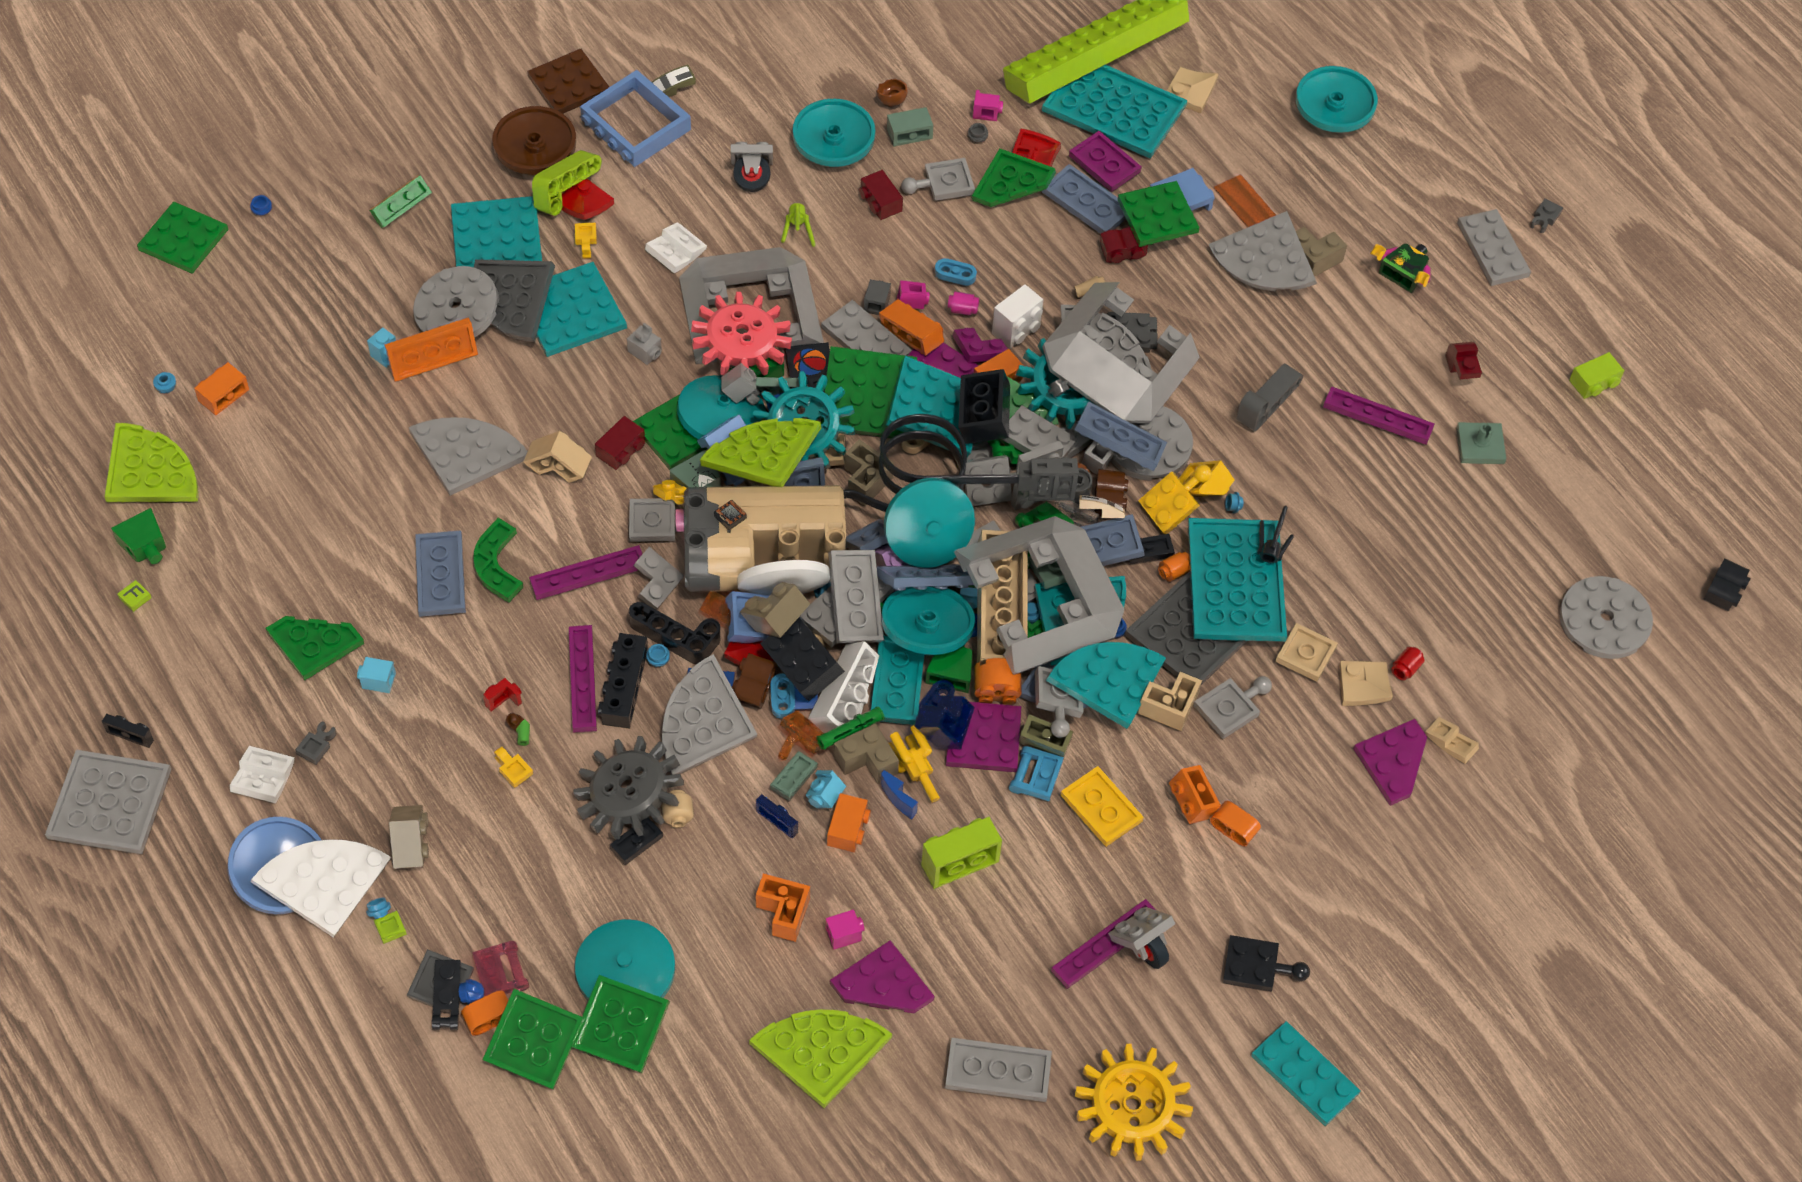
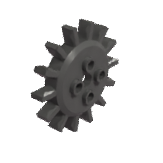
[573,736,684,839]

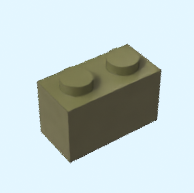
[1019,714,1073,760]

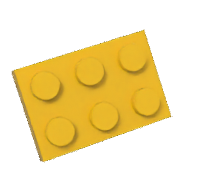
[1060,766,1144,847]

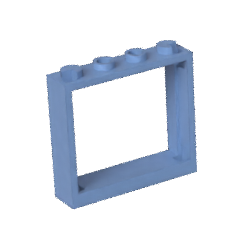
[580,70,691,167]

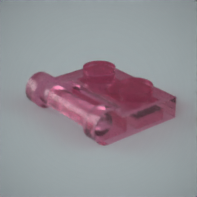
[472,941,529,996]

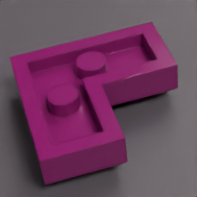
[953,328,1007,363]

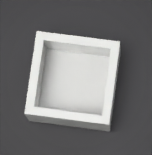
[992,285,1043,349]

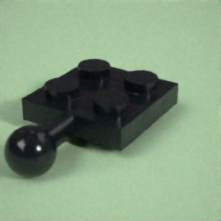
[1223,935,1310,992]

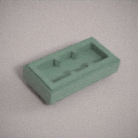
[770,751,818,801]

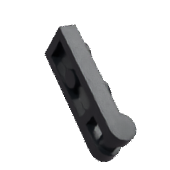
[432,960,461,1030]

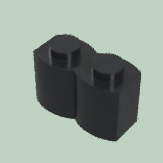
[1704,558,1751,611]

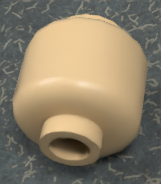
[661,790,694,828]

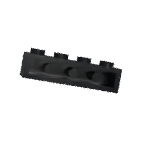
[598,633,648,729]

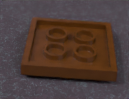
[527,49,609,114]

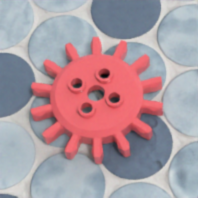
[691,292,792,376]

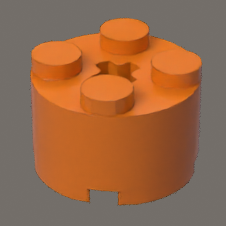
[974,658,1022,705]

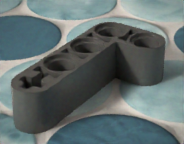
[1236,363,1304,431]

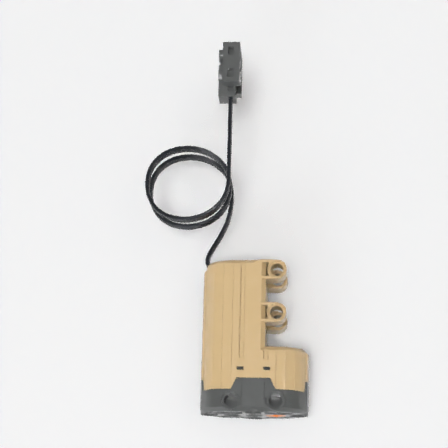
[684,414,1079,592]

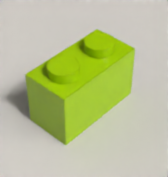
[1569,352,1625,399]

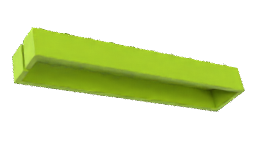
[1003,0,1190,103]

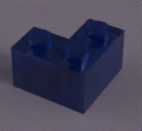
[915,695,975,750]

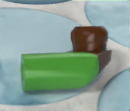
[506,713,530,746]

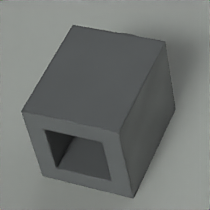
[864,279,891,315]

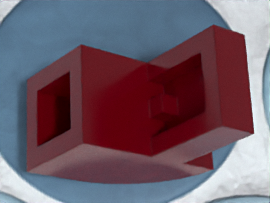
[1445,341,1482,380]

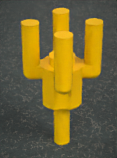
[889,724,940,803]

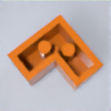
[756,873,810,942]

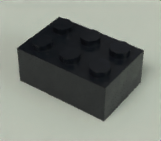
[958,369,1010,444]
[760,617,845,701]

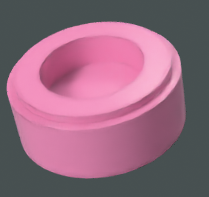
[676,509,684,532]

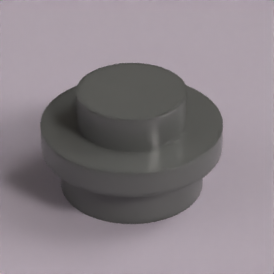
[968,123,988,142]
[1048,378,1069,398]

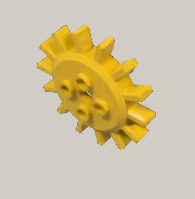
[1075,1044,1193,1161]

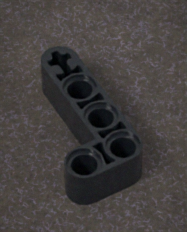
[629,602,721,664]

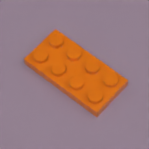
[384,317,478,382]

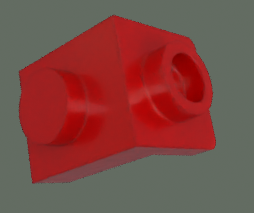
[483,678,522,712]

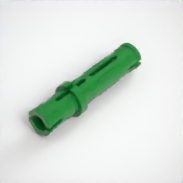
[816,706,885,750]

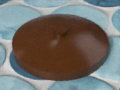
[492,106,576,175]

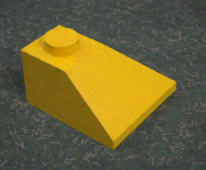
[1179,460,1235,496]

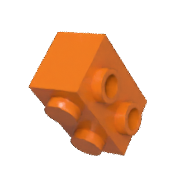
[1169,765,1221,824]

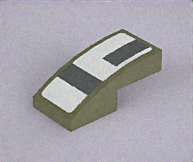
[652,64,696,97]

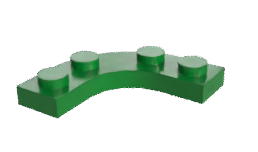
[473,517,524,603]

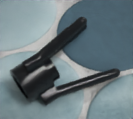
[1257,505,1294,563]

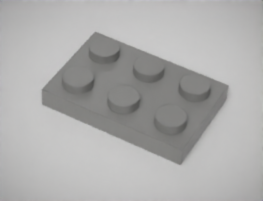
[1002,406,1078,458]

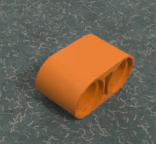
[1210,801,1261,846]
[461,990,509,1036]

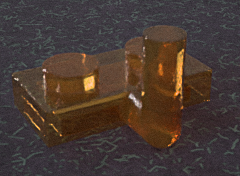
[699,590,741,626]
[778,710,824,760]

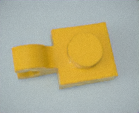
[575,223,597,259]
[653,480,687,505]
[494,746,533,788]

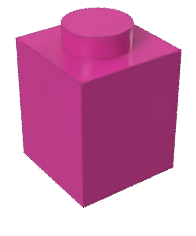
[825,909,865,950]

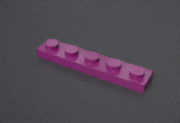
[1323,386,1435,445]
[529,545,642,600]
[569,625,597,733]
[1051,899,1156,989]

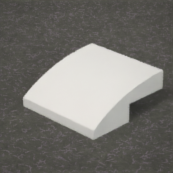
[645,222,707,273]
[230,746,294,803]

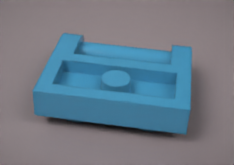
[1008,746,1064,801]

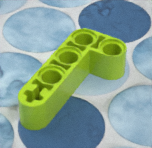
[532,150,602,216]

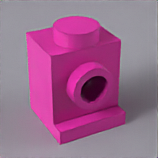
[973,90,1003,121]
[896,280,930,309]

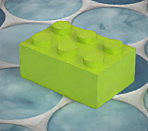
[921,817,1002,889]

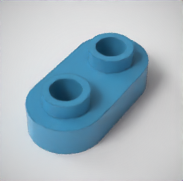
[935,258,977,286]
[771,674,795,719]

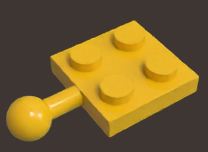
[1138,465,1212,534]

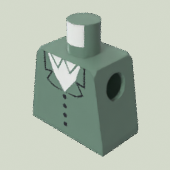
[670,450,721,488]

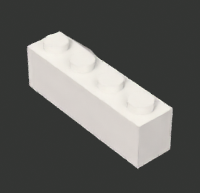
[808,641,879,733]

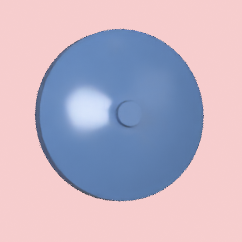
[227,817,321,914]

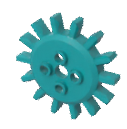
[1016,338,1099,429]
[753,371,855,469]

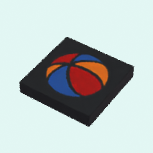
[785,342,830,379]

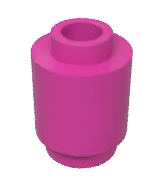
[947,291,980,316]

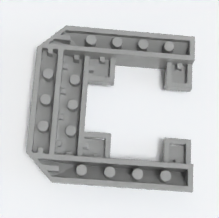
[679,247,824,365]
[1042,282,1200,423]
[954,516,1125,675]

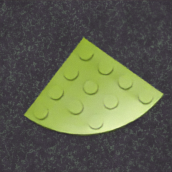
[700,418,821,487]
[105,423,199,502]
[749,1009,892,1108]

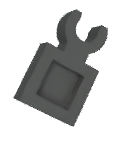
[1530,199,1563,233]
[295,721,337,765]

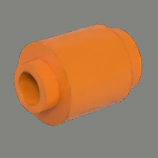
[1158,552,1190,582]

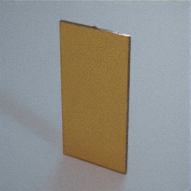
[1214,174,1276,228]

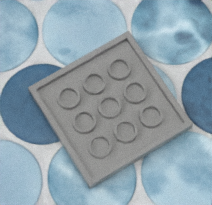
[45,750,171,854]

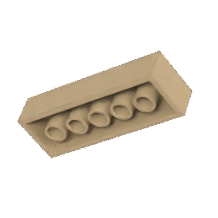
[977,530,1028,666]

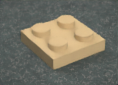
[1275,623,1338,682]

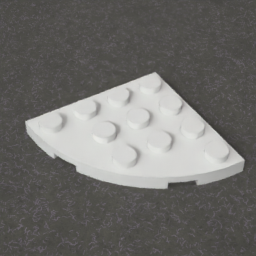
[251,840,391,938]

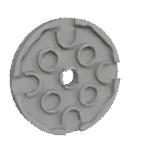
[413,266,499,337]
[1111,406,1193,481]
[1559,576,1653,659]

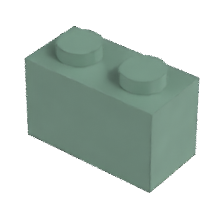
[887,107,934,147]

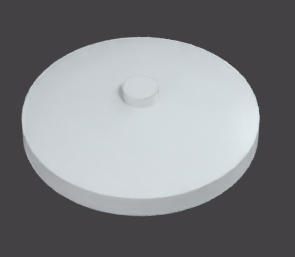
[737,560,831,595]

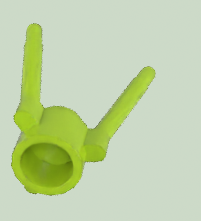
[781,203,816,247]

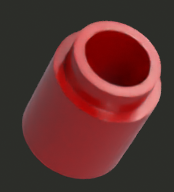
[1391,647,1425,681]

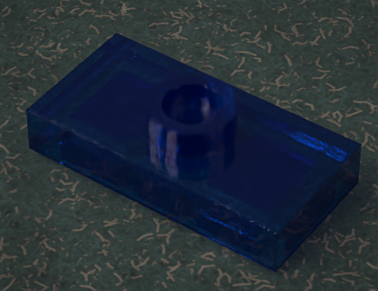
[756,794,798,838]

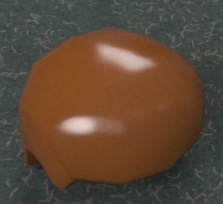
[876,78,908,107]

